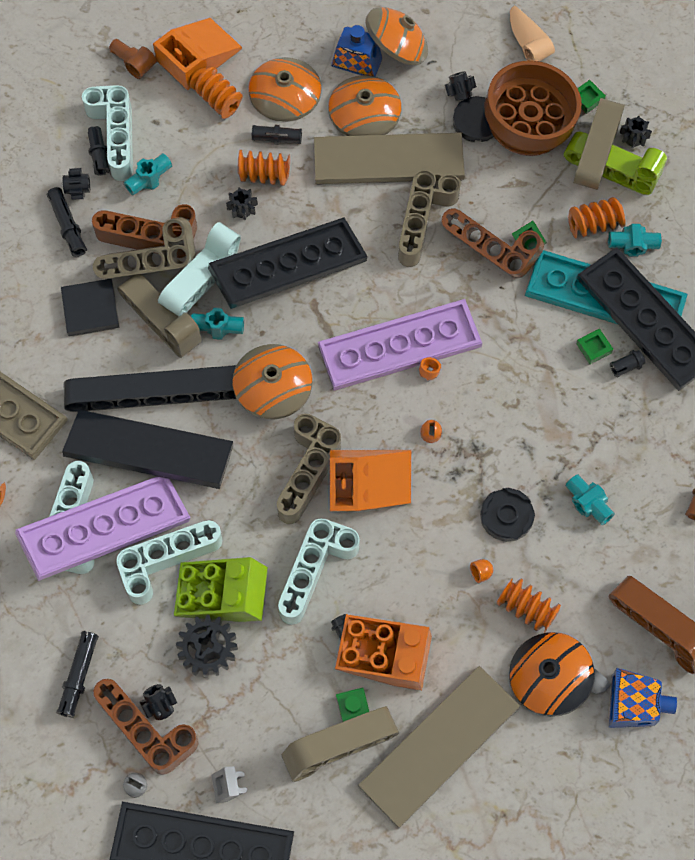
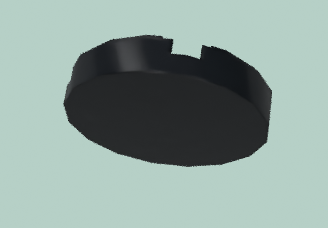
[453,96,494,142]
[480,488,535,542]

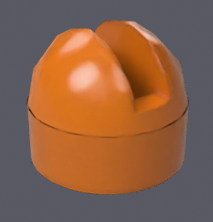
[419,357,441,380]
[421,420,442,443]
[470,559,494,583]

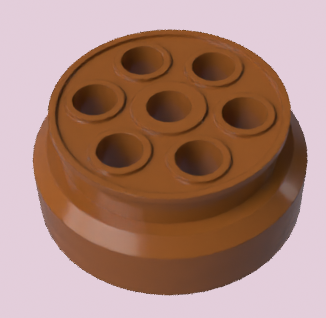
[484,60,582,156]

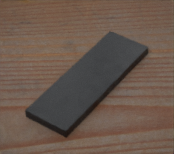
[208,217,368,309]
[576,247,695,391]
[62,409,233,489]
[109,801,294,860]

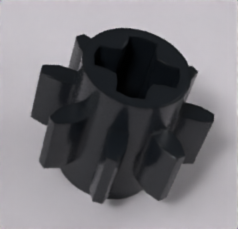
[445,71,477,101]
[619,116,652,148]
[62,168,91,200]
[226,187,258,220]
[140,684,177,720]

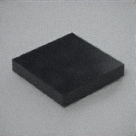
[61,278,120,336]

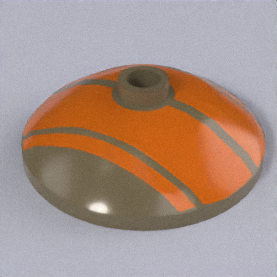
[365,7,428,65]
[249,57,321,122]
[328,75,402,136]
[233,344,313,419]

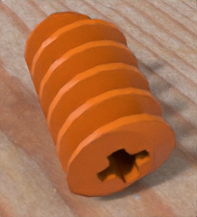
[190,67,243,119]
[238,150,290,186]
[568,197,626,239]
[497,578,561,633]

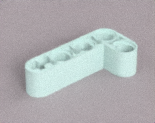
[82,85,133,181]
[158,222,241,316]
[49,461,94,574]
[278,518,360,625]
[117,520,223,605]

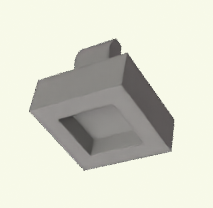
[211,766,247,803]

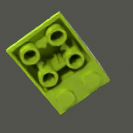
[174,557,268,622]

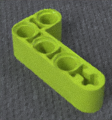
[563,131,667,195]

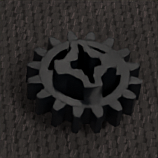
[176,615,238,678]

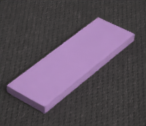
[318,299,482,391]
[15,476,190,581]

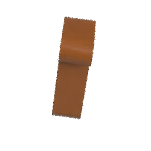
[92,204,197,258]
[442,208,544,278]
[609,576,695,674]
[93,679,198,775]

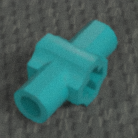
[123,153,172,195]
[608,224,662,257]
[191,308,244,340]
[565,474,615,525]

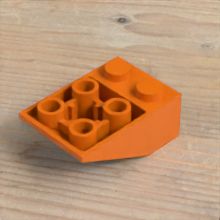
[153,18,242,90]
[330,450,411,511]
[335,614,432,691]

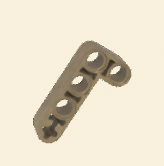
[573,98,625,190]
[398,170,461,267]
[93,217,196,279]
[117,274,202,358]
[277,414,341,524]
[281,706,399,782]

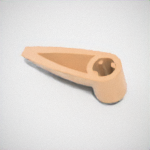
[510,5,555,61]

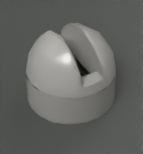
[591,669,611,694]
[123,773,147,798]

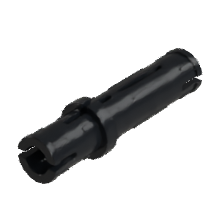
[46,187,87,257]
[56,631,99,718]

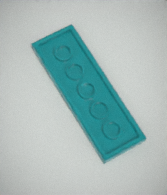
[525,250,688,324]

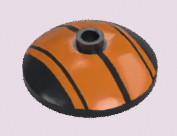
[509,632,595,717]

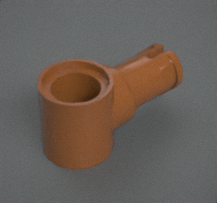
[109,39,157,79]

